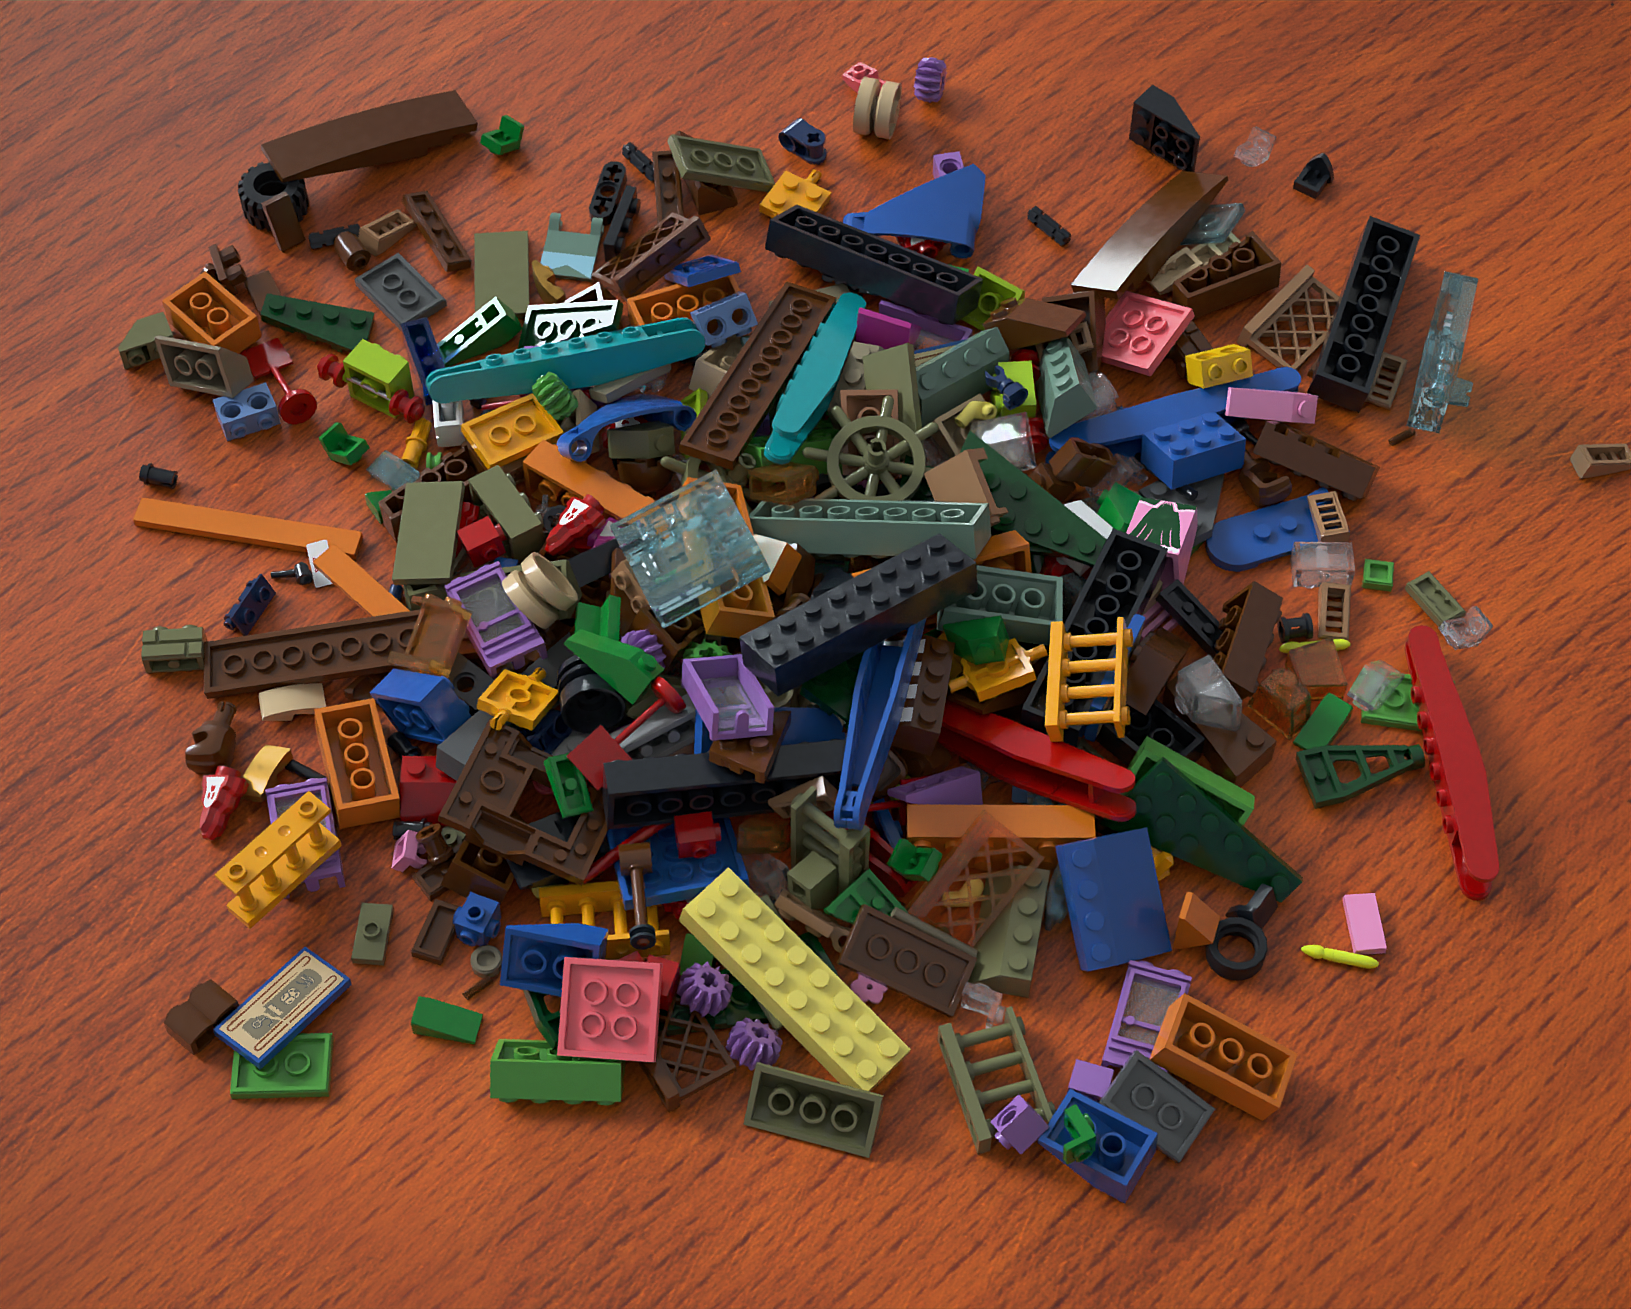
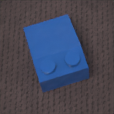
[500,923,608,997]
[1038,1089,1158,1203]

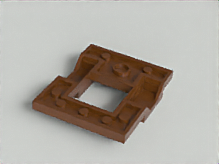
[438,718,609,886]

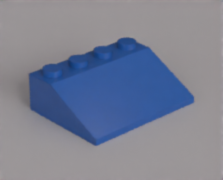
[1055,827,1172,971]

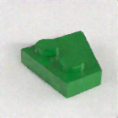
[823,869,909,924]

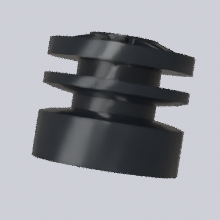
[556,655,626,734]

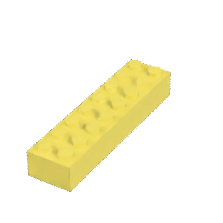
[679,867,911,1092]

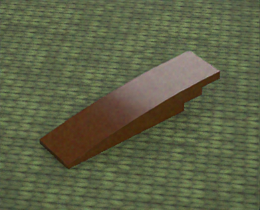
[261,90,478,183]
[1071,171,1229,299]

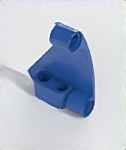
[843,164,986,259]
[557,394,697,462]

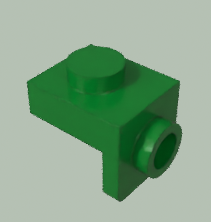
[480,115,524,155]
[319,422,370,466]
[887,839,943,882]
[1063,1104,1096,1164]

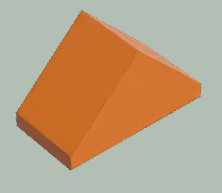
[751,534,802,596]
[1173,891,1220,949]

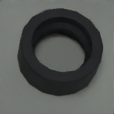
[1205,917,1268,981]

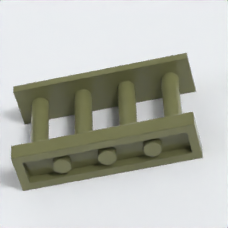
[790,786,870,896]
[937,1006,1056,1154]

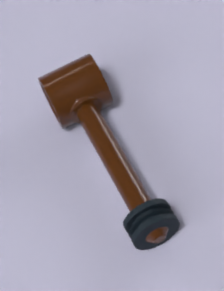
[618,842,656,950]

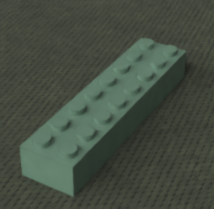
[749,497,991,559]

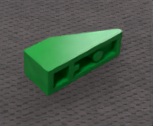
[433,296,523,368]
[564,629,665,705]

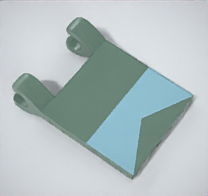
[540,213,604,282]

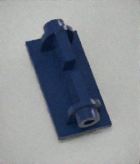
[223,574,276,636]

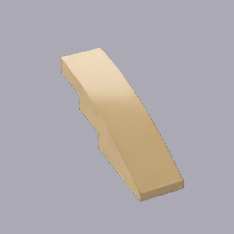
[1147,230,1241,295]

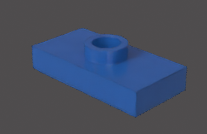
[872,798,903,849]

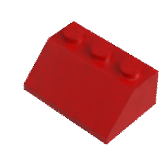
[400,756,457,828]

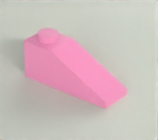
[1225,387,1318,424]

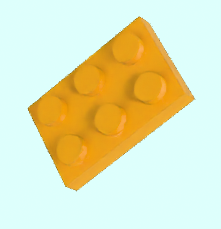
[461,393,564,469]

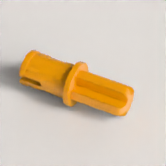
[400,417,432,470]

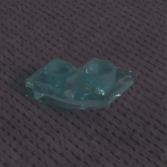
[366,450,420,491]
[1044,863,1068,932]

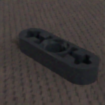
[589,161,627,226]

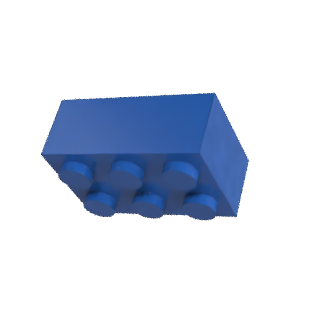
[1141,412,1246,490]
[370,668,472,744]

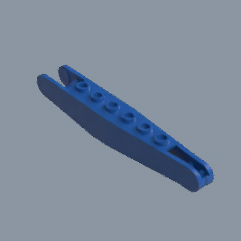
[1045,367,1301,464]
[834,618,927,830]

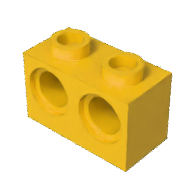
[1185,344,1253,388]

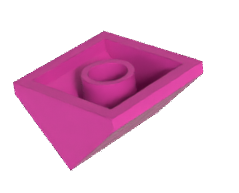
[856,307,922,350]

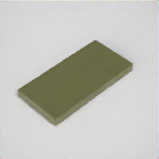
[667,134,775,192]
[474,231,530,319]
[862,343,924,462]
[392,481,465,585]

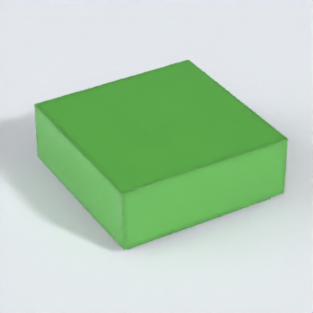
[1362,559,1394,592]

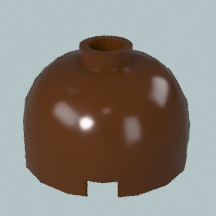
[617,454,674,497]

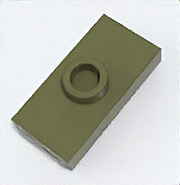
[1405,571,1466,630]
[351,903,394,966]

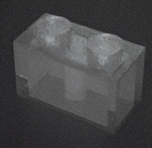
[1290,542,1355,588]

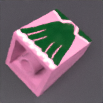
[1126,497,1198,591]

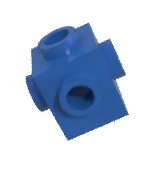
[453,892,502,946]

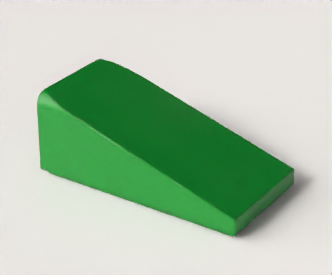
[1293,693,1353,750]
[544,753,593,818]
[411,996,483,1045]

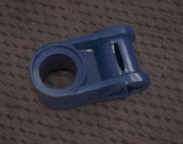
[778,118,827,165]
[519,709,572,755]

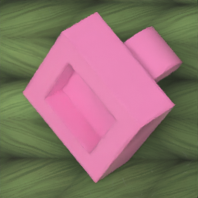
[391,829,427,872]

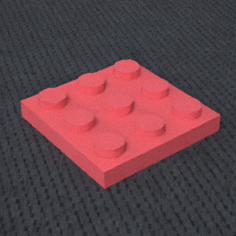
[1101,291,1195,376]
[557,957,663,1062]

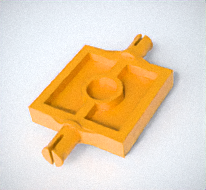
[759,169,831,218]
[948,638,1048,702]
[476,667,559,731]

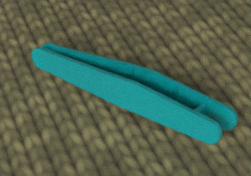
[764,293,866,464]
[426,317,705,404]

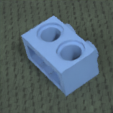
[690,291,758,348]
[213,382,281,441]

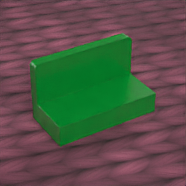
[574,595,621,655]

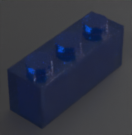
[400,317,445,406]

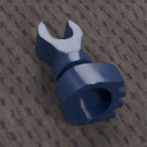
[985,365,1028,410]

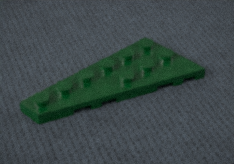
[959,431,1107,568]

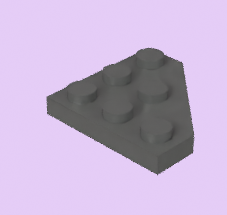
[1138,473,1225,546]

